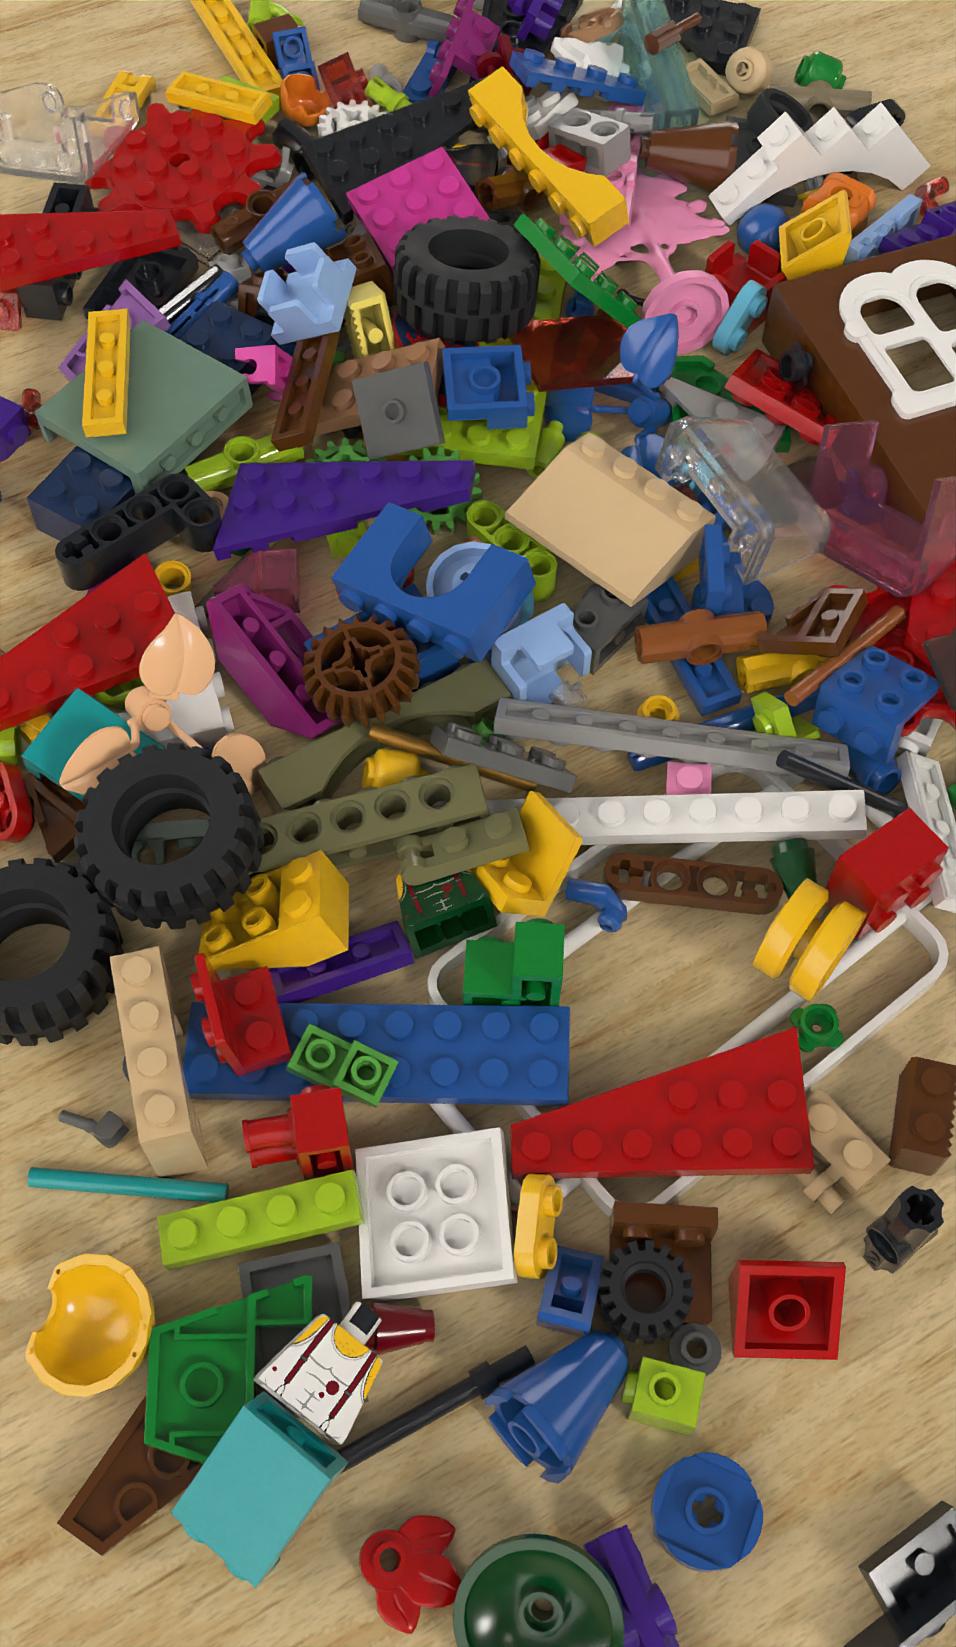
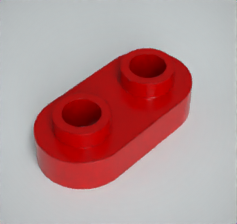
[0,761,34,843]

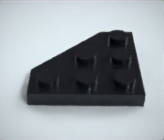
[659,0,761,76]

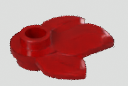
[359,1515,461,1634]

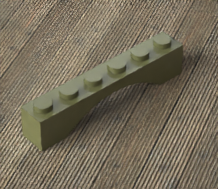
[258,657,512,812]

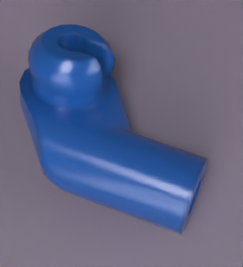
[565,878,627,933]

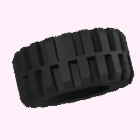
[393,216,541,345]
[74,743,264,930]
[0,858,125,1046]

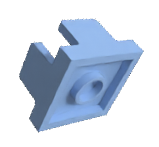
[257,243,357,345]
[491,603,592,705]

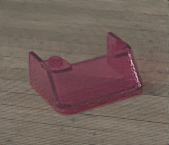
[803,420,956,598]

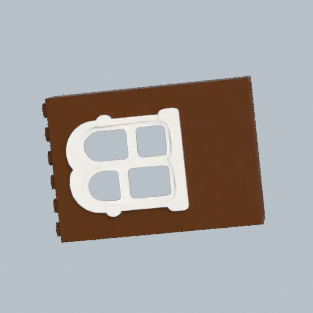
[762,234,956,570]

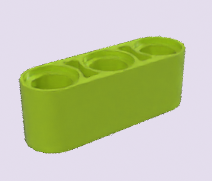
[466,500,557,602]

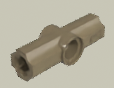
[769,80,872,124]

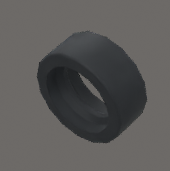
[747,88,814,137]

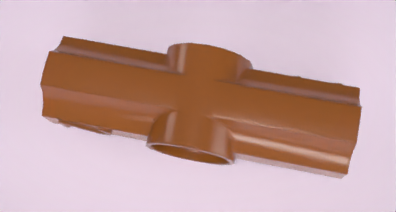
[634,609,767,666]

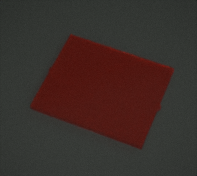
[509,314,671,392]

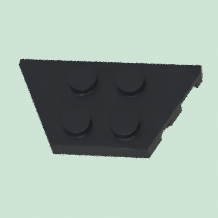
[83,246,199,319]

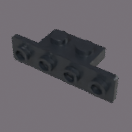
[844,1501,956,1647]

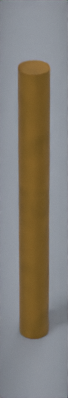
[367,722,537,792]

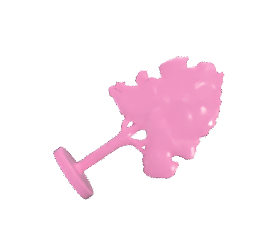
[557,167,730,354]

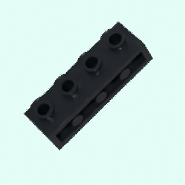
[17,182,99,321]

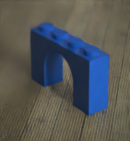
[331,502,536,663]

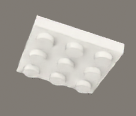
[355,1127,518,1303]

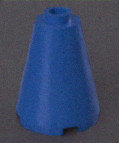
[241,172,347,274]
[485,1331,629,1484]

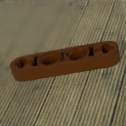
[602,853,784,915]

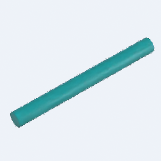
[28,1167,229,1203]

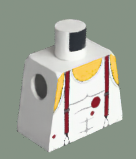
[253,1301,383,1445]

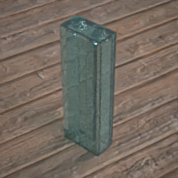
[618,0,700,137]

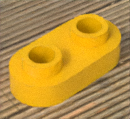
[514,1174,563,1280]

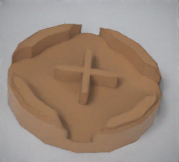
[559,7,625,43]

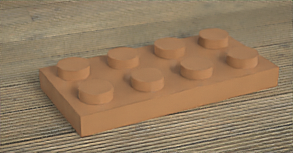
[314,338,446,436]

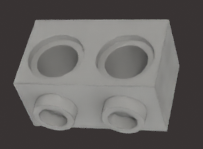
[548,107,631,177]

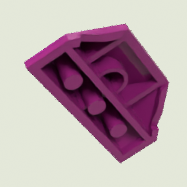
[206,583,343,739]

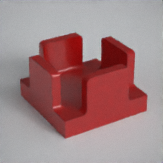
[705,240,787,335]

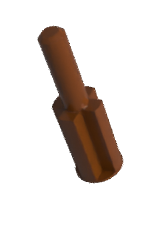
[644,13,702,55]

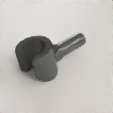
[58,1110,129,1148]

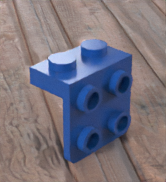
[811,646,940,765]

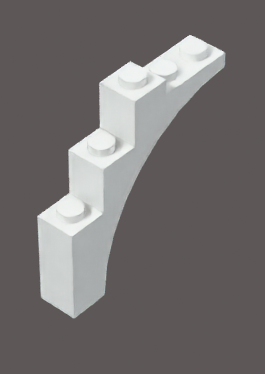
[708,103,931,225]

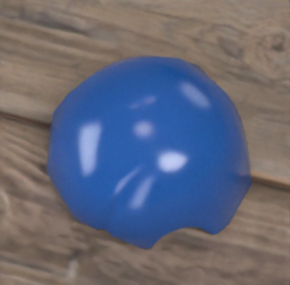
[737,204,790,255]

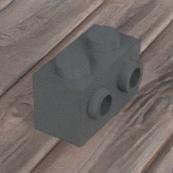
[570,584,649,675]

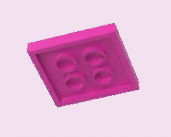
[346,146,490,276]

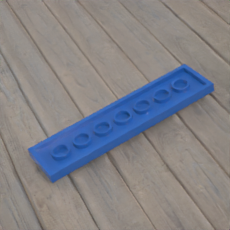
[183,1002,570,1106]

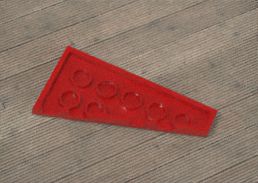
[0,210,182,292]

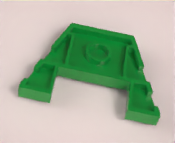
[144,1275,312,1465]

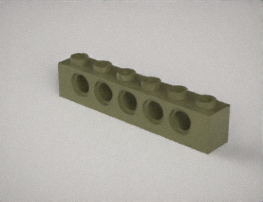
[248,764,490,878]

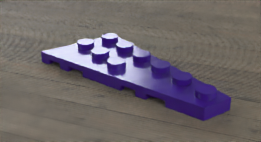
[213,460,476,561]

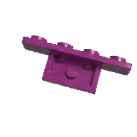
[428,0,501,97]

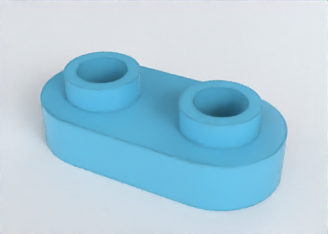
[712,280,768,355]

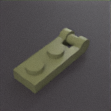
[396,807,530,886]

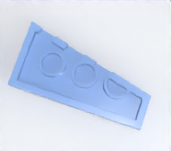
[843,194,922,265]

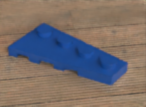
[509,48,647,106]

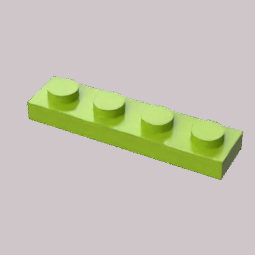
[157,1169,365,1270]

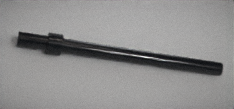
[336,1345,535,1474]

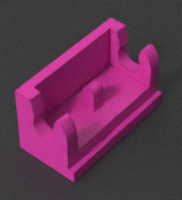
[235,345,293,402]

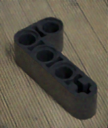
[55,474,222,591]

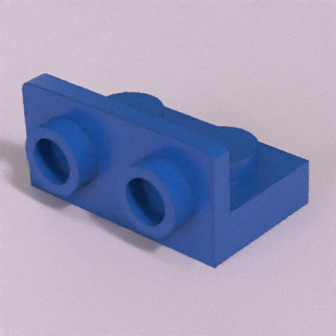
[698,524,745,616]

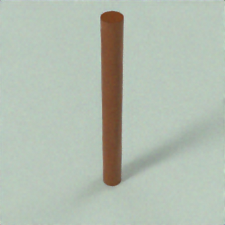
[784,605,906,707]

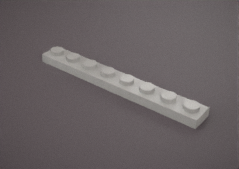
[493,697,850,777]

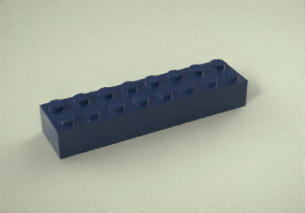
[27,300,281,541]

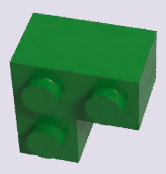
[463,918,565,1006]

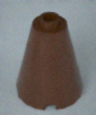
[639,121,739,193]

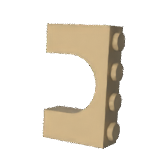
[110,946,208,1178]

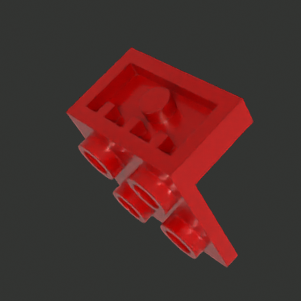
[190,953,293,1077]

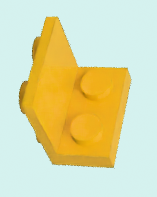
[469,791,582,917]

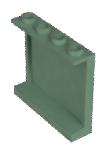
[35,320,253,494]

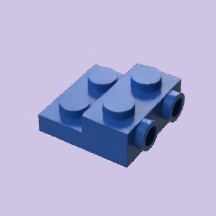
[442,345,535,430]

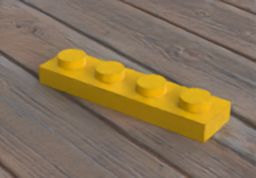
[82,308,131,437]

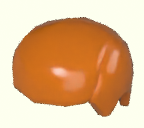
[280,73,331,127]

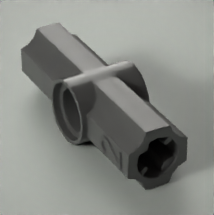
[358,0,454,44]

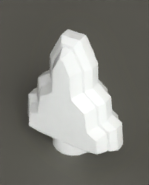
[550,37,630,102]

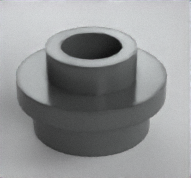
[669,1323,722,1377]

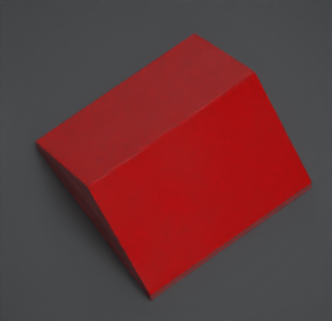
[728,1260,846,1360]

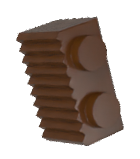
[888,1057,956,1176]

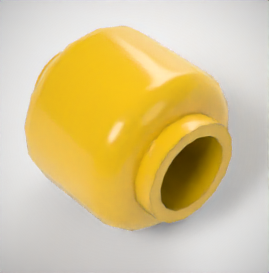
[361,749,428,789]

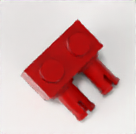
[242,1085,354,1181]

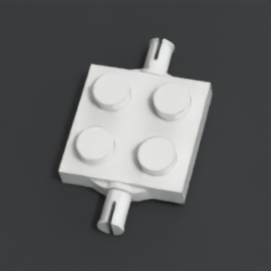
[487,86,579,159]

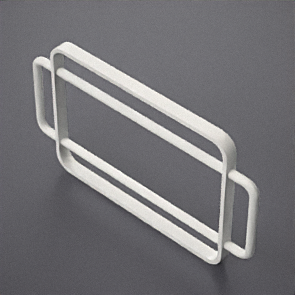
[428,763,949,1217]

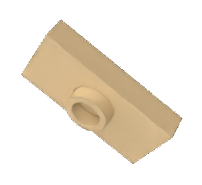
[673,58,739,117]

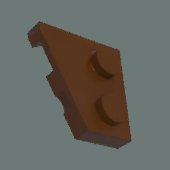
[757,588,868,657]
[23,773,86,862]

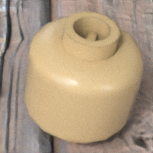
[725,47,774,96]

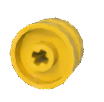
[752,878,866,1003]

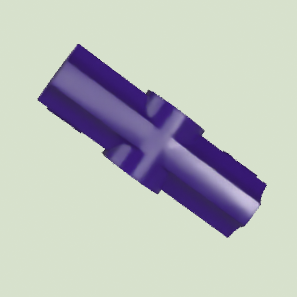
[583,1525,680,1647]

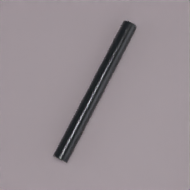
[776,750,908,817]

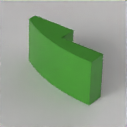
[286,1023,399,1108]

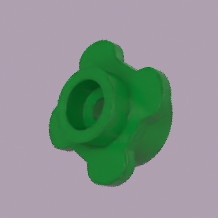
[790,1004,844,1053]

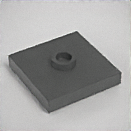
[352,362,445,460]

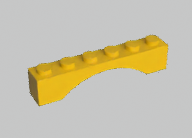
[468,66,630,247]

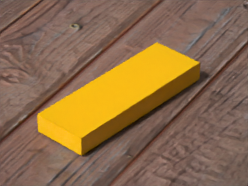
[165,71,273,125]

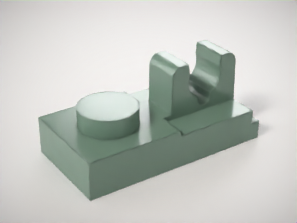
[132,818,210,864]

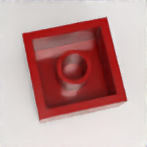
[825,808,949,939]

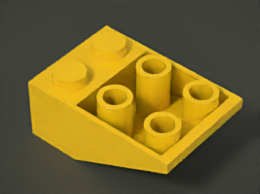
[198,850,349,970]

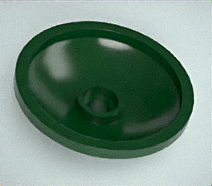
[453,1534,625,1647]

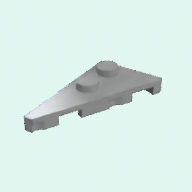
[659,376,787,486]

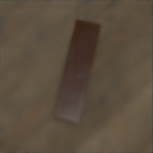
[271,331,340,452]

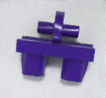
[507,0,564,41]

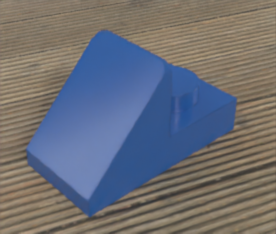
[536,1245,604,1337]

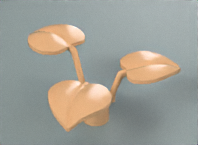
[59,613,266,796]

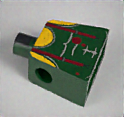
[396,870,498,959]

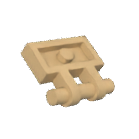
[793,1088,891,1215]

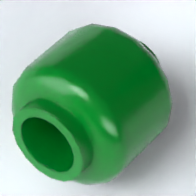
[794,51,846,89]

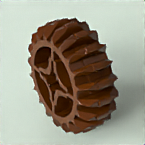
[302,613,421,728]

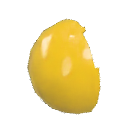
[25,1253,156,1397]

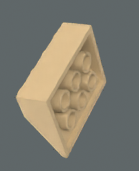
[505,432,717,607]

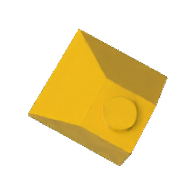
[779,189,852,280]

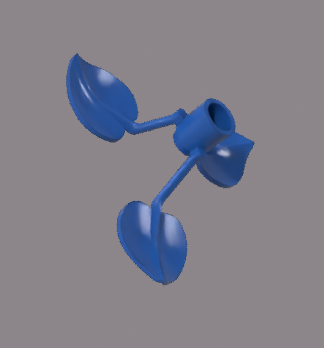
[543,313,679,487]

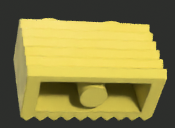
[343,281,396,360]

